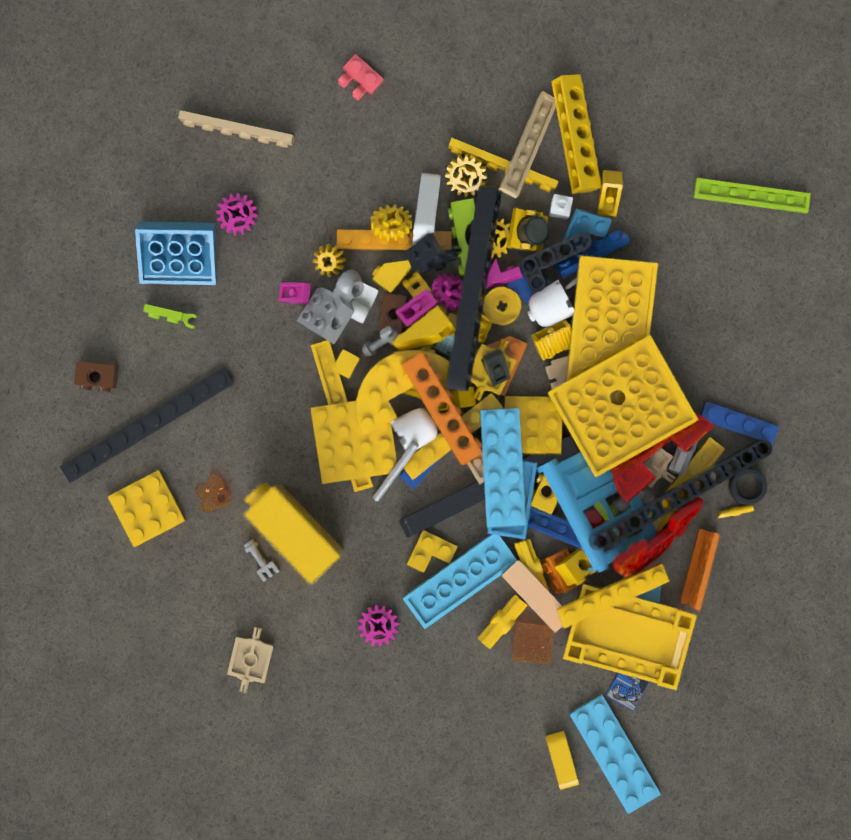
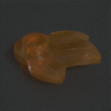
[194,474,231,513]

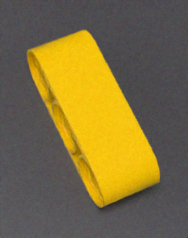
[545,731,579,790]

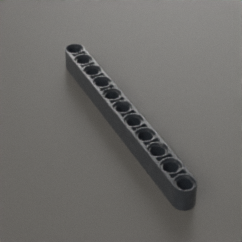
[447,185,502,391]
[399,435,581,538]
[589,440,773,550]

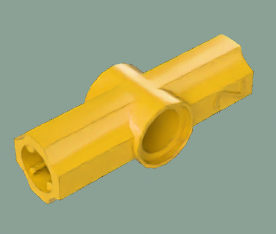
[515,538,549,592]
[478,595,528,649]

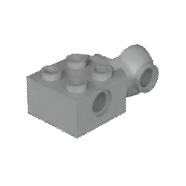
[297,269,364,344]

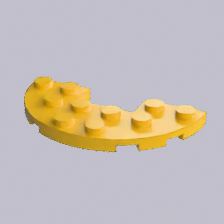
[356,350,450,436]

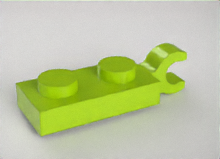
[143,304,198,329]

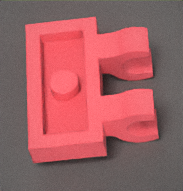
[338,54,384,101]

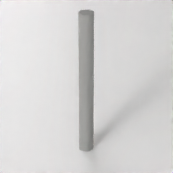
[373,441,419,501]

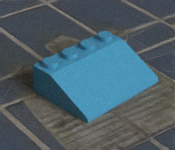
[135,222,217,285]

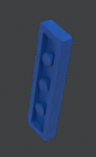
[554,229,630,278]
[701,401,779,445]
[528,506,602,550]

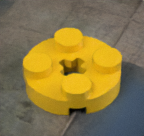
[483,287,521,326]

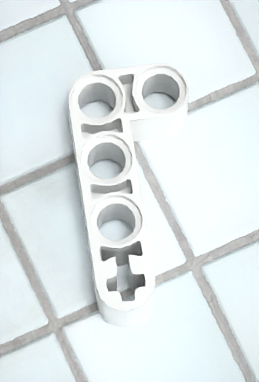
[413,173,441,245]

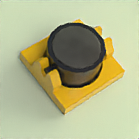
[507,208,549,253]

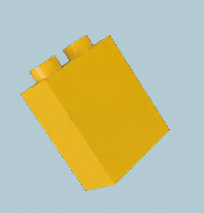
[244,482,344,584]

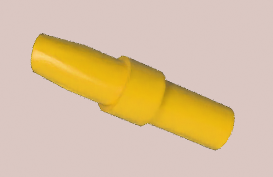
[717,504,754,518]

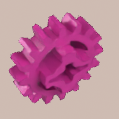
[216,193,258,236]
[431,273,463,312]
[358,604,399,647]

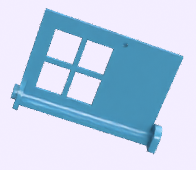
[537,452,657,573]

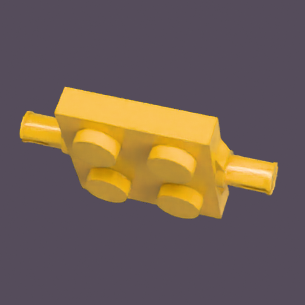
[471,339,516,401]

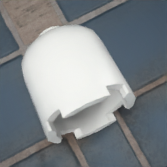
[527,280,574,327]
[390,408,438,452]

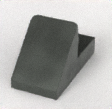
[481,349,511,387]

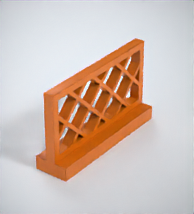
[680,528,720,611]

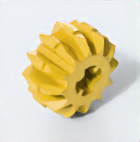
[313,244,346,277]

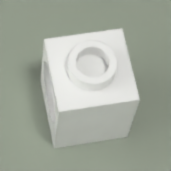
[549,194,573,220]

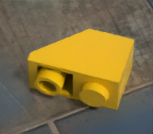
[438,387,476,411]

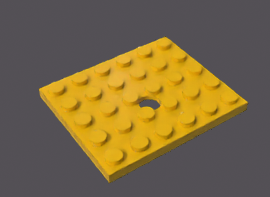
[547,335,698,477]

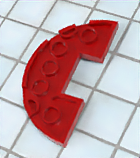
[611,413,713,504]
[614,496,704,577]

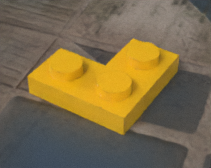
[407,530,458,573]

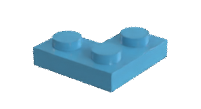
[563,208,612,250]

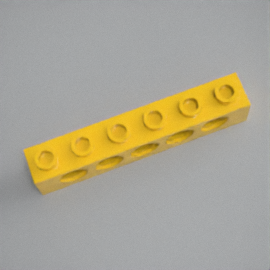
[551,74,602,194]

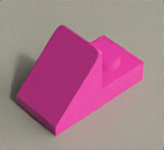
[486,259,523,290]
[278,283,311,305]
[395,289,439,327]

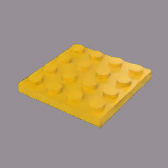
[311,401,397,484]

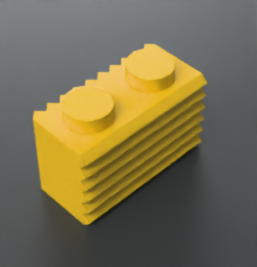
[531,319,572,360]

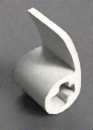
[351,283,378,324]

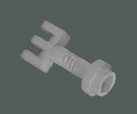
[362,326,399,357]
[244,539,280,582]

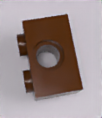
[378,293,409,334]
[74,361,119,392]

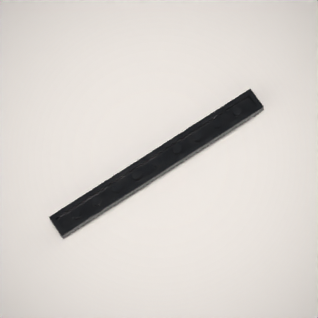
[60,367,234,483]

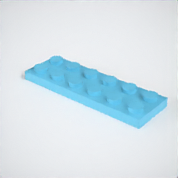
[480,408,526,527]
[402,534,517,629]
[569,694,661,814]

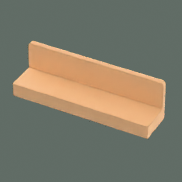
[502,560,562,633]

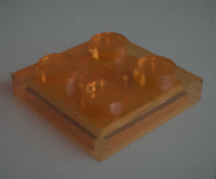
[511,621,554,665]

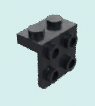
[405,233,463,273]

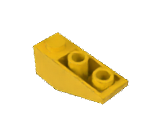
[392,306,455,352]

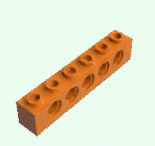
[400,352,482,465]

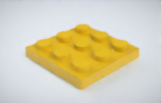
[505,396,562,455]
[108,470,186,547]

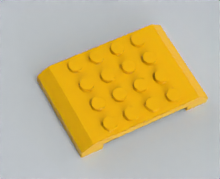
[563,583,697,690]

